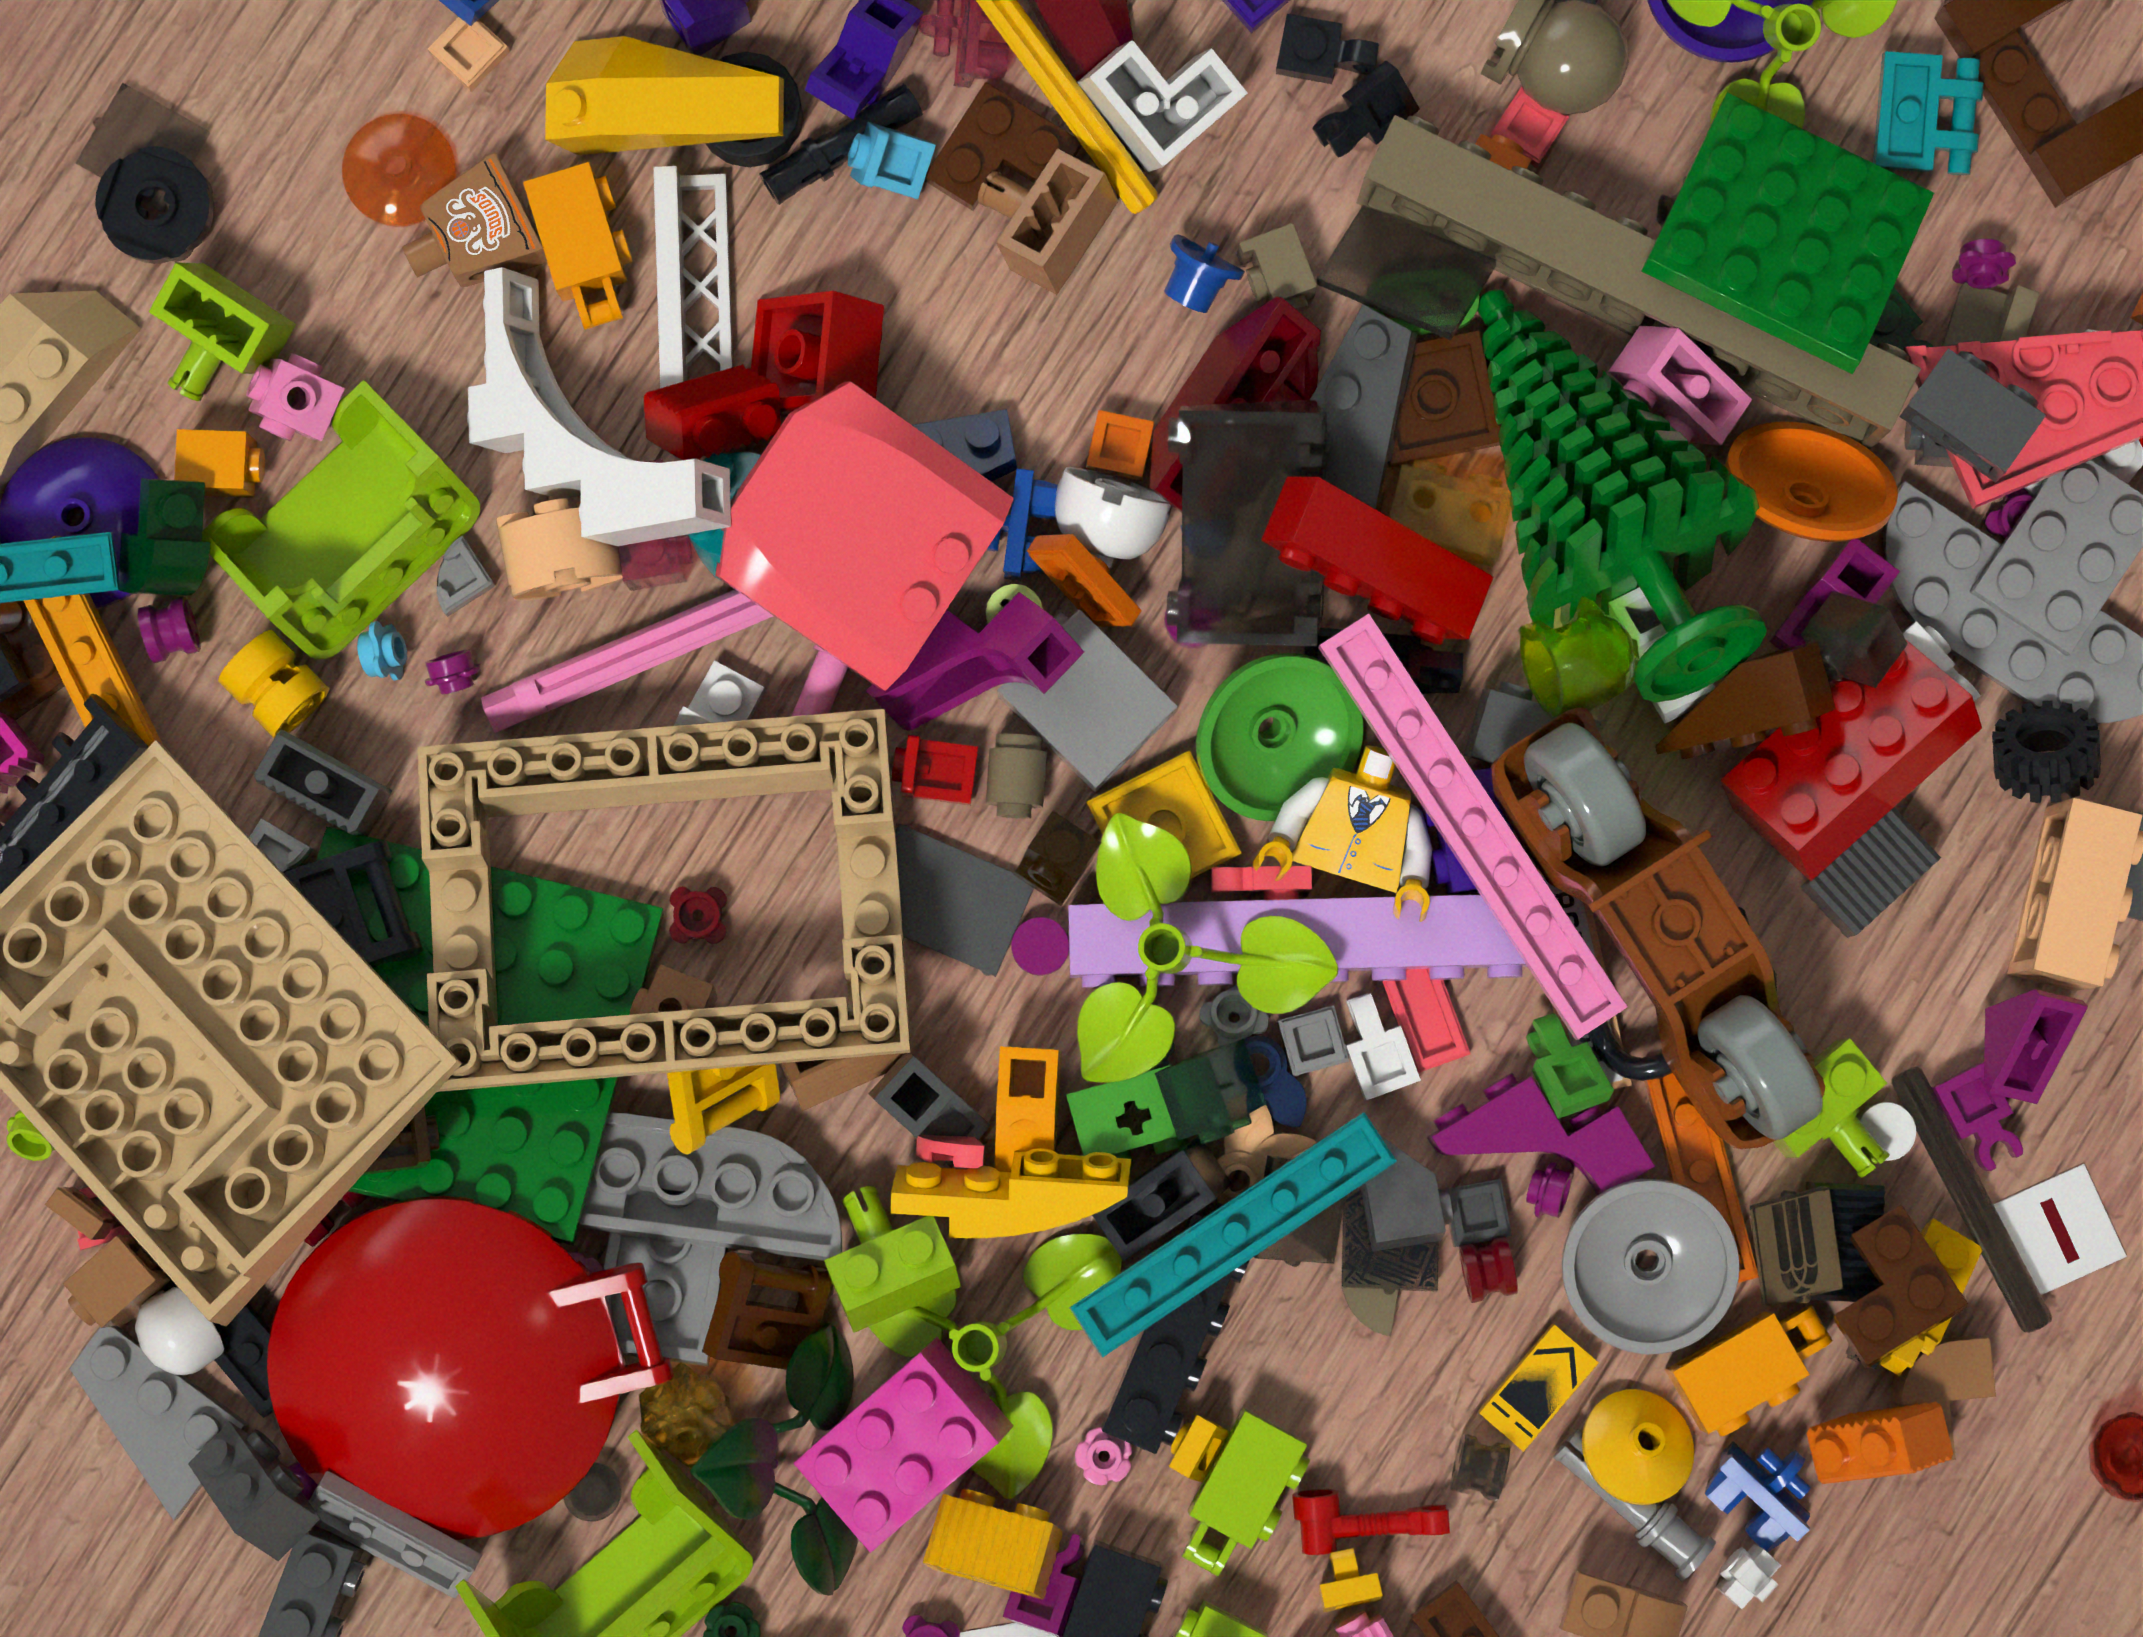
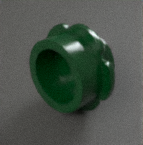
[703,1602,761,1637]

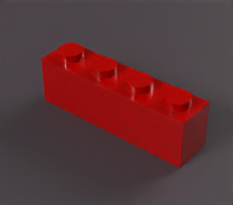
[1261,477,1494,645]

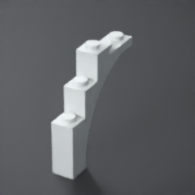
[467,267,731,546]

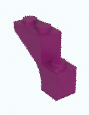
[866,592,1084,731]
[1427,1073,1655,1196]

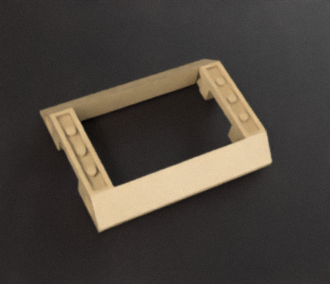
[417,709,910,1092]

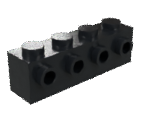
[1101,1214,1250,1454]

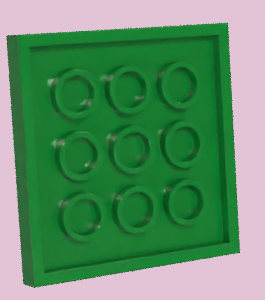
[1641,92,1934,374]

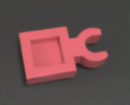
[1211,866,1312,900]

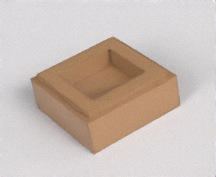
[45,1187,117,1240]

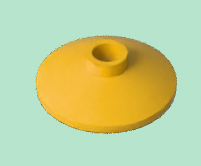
[1582,1389,1694,1505]

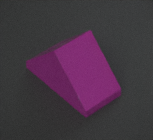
[1984,989,2088,1104]

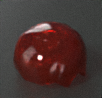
[2088,1412,2143,1502]

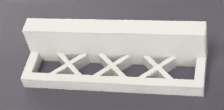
[654,166,733,388]

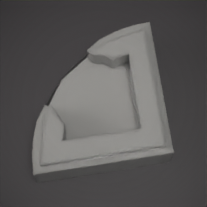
[437,536,496,617]

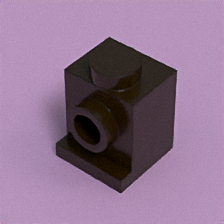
[1013,811,1102,906]

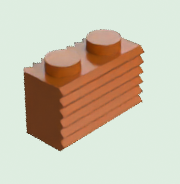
[1807,1401,1953,1484]

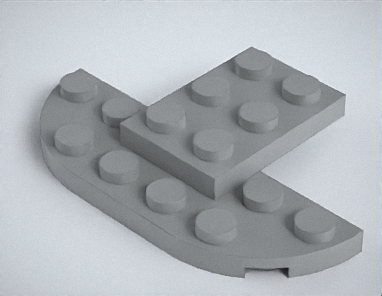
[1882,460,2143,724]
[579,1113,842,1367]

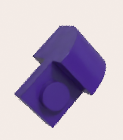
[805,0,924,120]

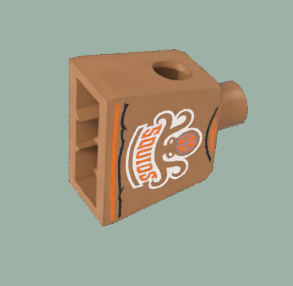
[402,152,547,287]

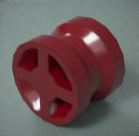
[1459,1236,1518,1303]

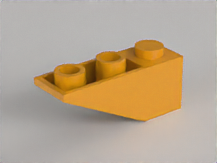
[995,1046,1062,1172]

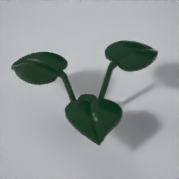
[690,1323,858,1596]

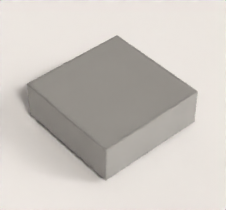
[1277,1006,1349,1076]

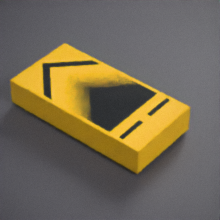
[1478,1324,1599,1452]

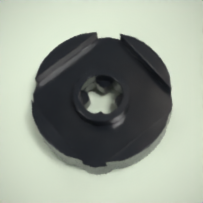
[95,146,214,264]

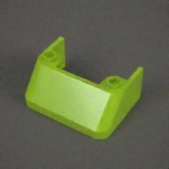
[455,1430,753,1637]

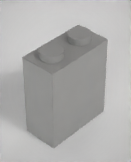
[997,609,1178,793]

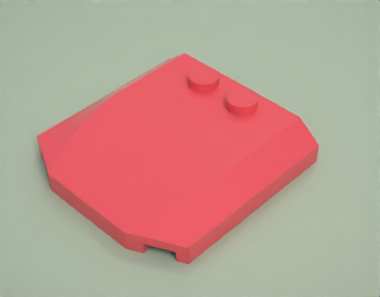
[715,381,1014,691]

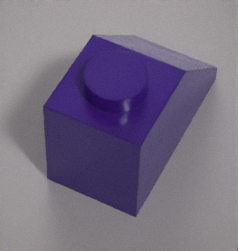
[659,0,751,56]

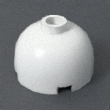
[1055,467,1171,567]

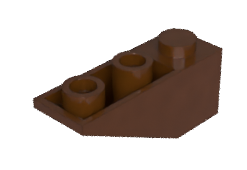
[1655,641,1836,759]

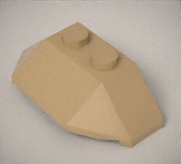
[0,291,141,494]

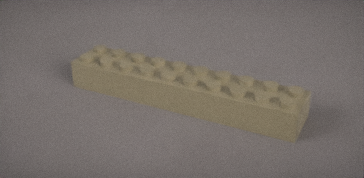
[1356,115,1921,450]

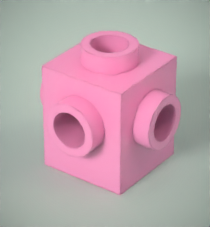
[246,353,345,441]

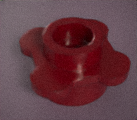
[669,886,727,944]

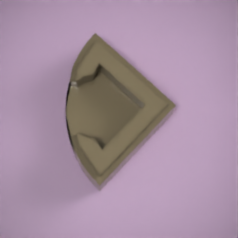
[1341,1269,1400,1337]

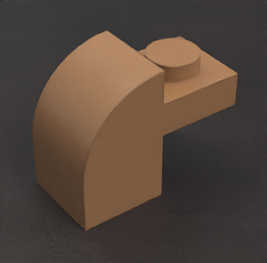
[1891,1335,1996,1461]
[1559,1571,1688,1637]

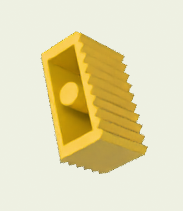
[923,1489,1063,1600]

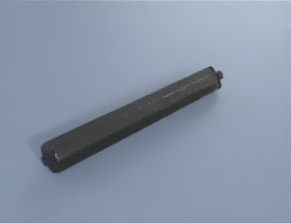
[1891,1067,2052,1333]

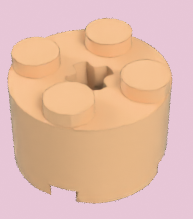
[496,498,624,600]

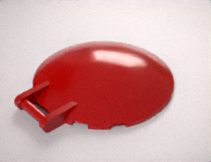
[267,1196,674,1540]

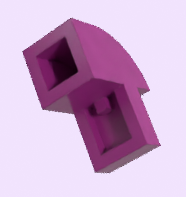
[1769,539,1900,667]

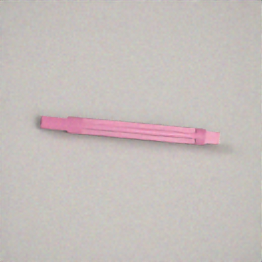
[481,590,773,733]

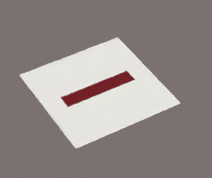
[1993,1164,2127,1298]

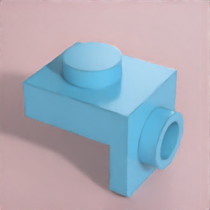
[848,122,936,199]

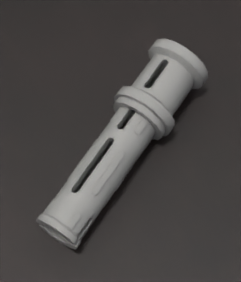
[1553,1429,1716,1581]

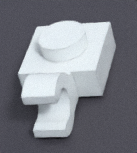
[1345,993,1421,1100]
[1716,1544,1782,1609]

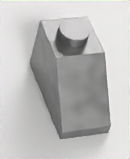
[1360,1135,1453,1252]

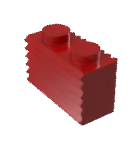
[643,364,781,460]

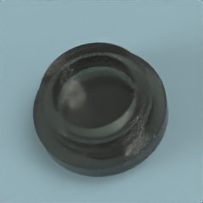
[563,1462,622,1522]

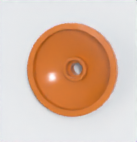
[1725,421,1898,542]

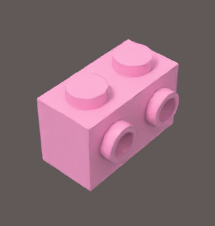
[1608,326,1752,446]

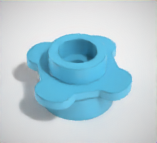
[357,621,407,681]

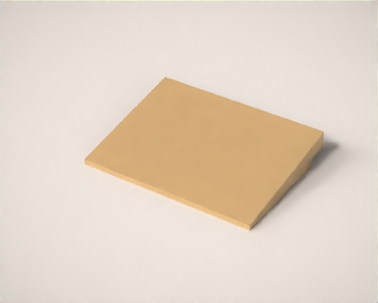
[0,740,462,1326]

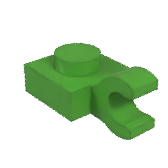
[1526,1013,1614,1119]

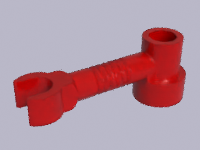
[1292,1489,1450,1555]

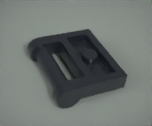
[284,841,423,968]

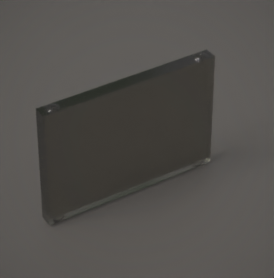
[1317,205,1496,340]

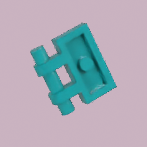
[1873,51,1984,175]

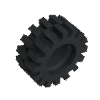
[1992,701,2101,803]

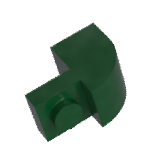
[118,478,211,596]

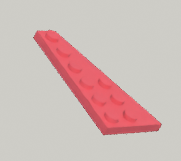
[1903,329,2143,509]

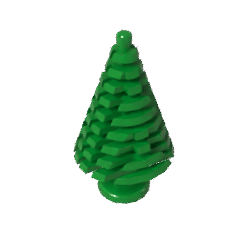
[1477,289,1767,702]

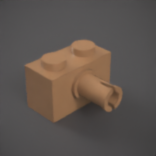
[978,148,1118,295]

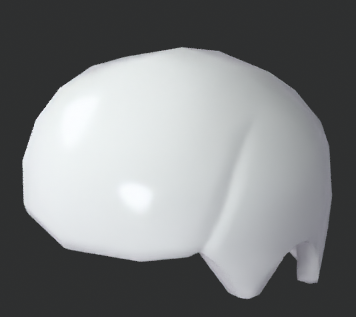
[135,1287,224,1375]

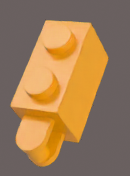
[523,162,633,330]
[1665,1304,1833,1437]

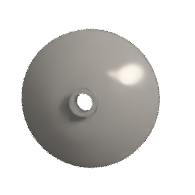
[1562,1179,1739,1354]

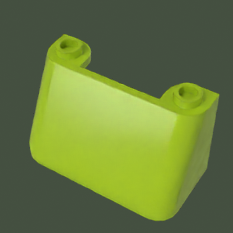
[202,380,480,660]

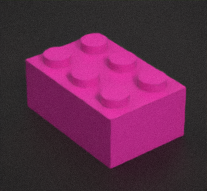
[793,1337,1014,1553]

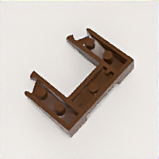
[1934,0,2143,208]

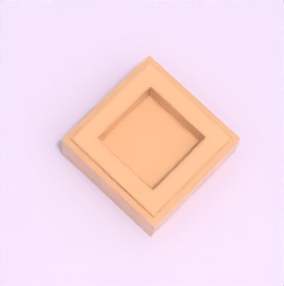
[428,17,510,92]

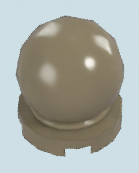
[1481,0,1629,115]

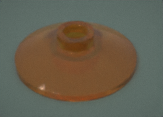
[342,114,456,227]

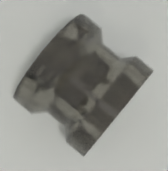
[1450,1433,1510,1502]

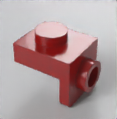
[891,735,979,806]

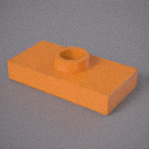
[1027,534,1142,627]

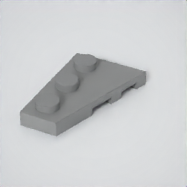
[69,1325,248,1521]

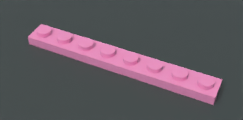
[1318,613,1627,1040]

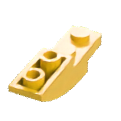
[891,1148,1131,1238]

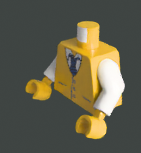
[1253,745,1433,922]

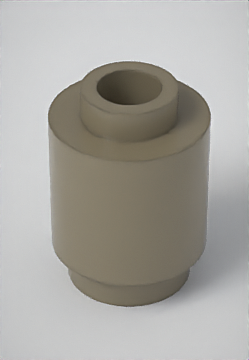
[986,734,1047,819]

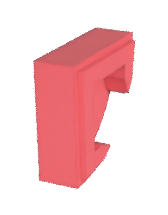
[916,1135,984,1169]

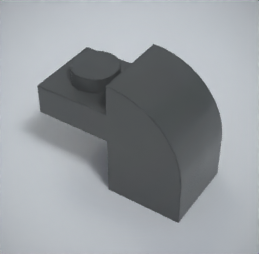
[868,1052,991,1168]

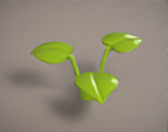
[1667,0,1898,128]
[1077,813,1339,1083]
[869,1234,1122,1499]

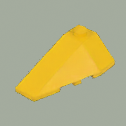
[545,36,784,155]

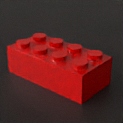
[1720,627,1982,881]

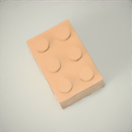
[2007,798,2143,991]

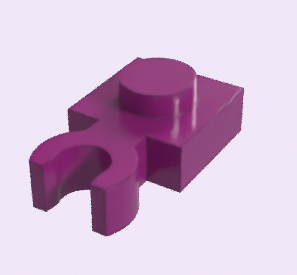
[1930,1062,2023,1171]
[1002,1534,1084,1637]

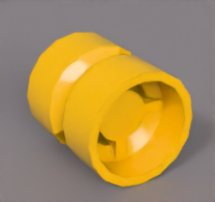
[218,630,330,738]

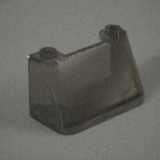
[1167,400,1327,646]

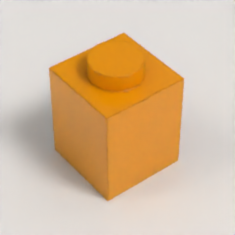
[174,429,265,498]

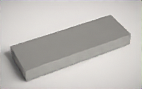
[308,1471,482,1598]

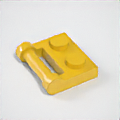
[667,1064,780,1155]

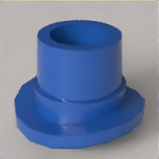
[1164,234,1245,313]

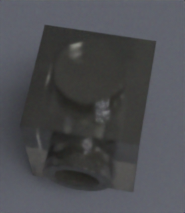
[1801,591,1908,688]

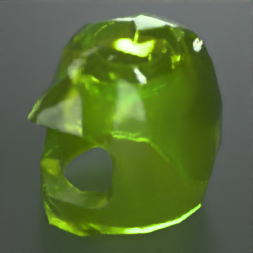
[1518,596,1640,717]

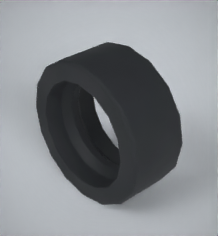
[705,51,803,168]

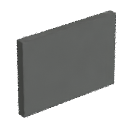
[896,824,1034,977]

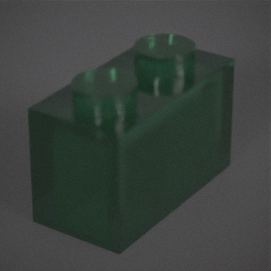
[1155,1038,1266,1144]

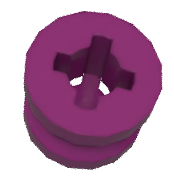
[138,596,201,663]

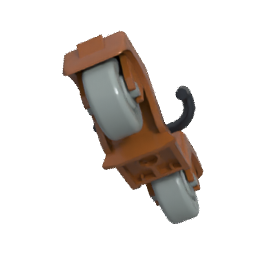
[1491,707,1825,1149]

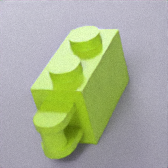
[1181,1408,1311,1576]

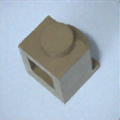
[1237,223,1317,313]

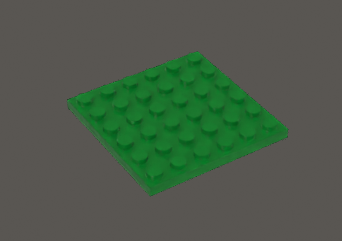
[316,826,664,1246]

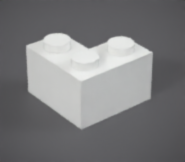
[1077,40,1248,173]

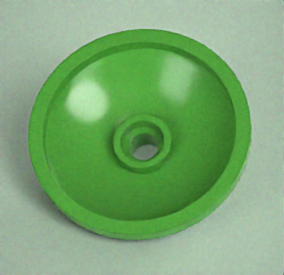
[1196,653,1363,821]

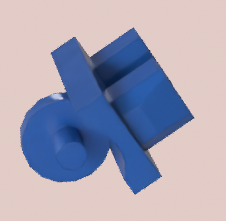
[987,468,1058,581]
[1705,1442,1811,1552]

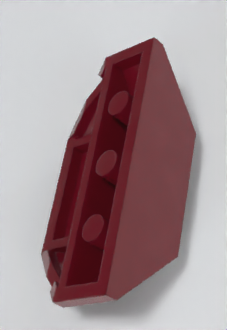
[1149,296,1321,521]

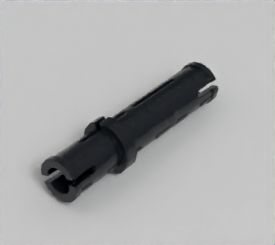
[759,83,923,205]

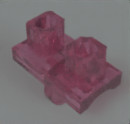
[918,0,1009,88]

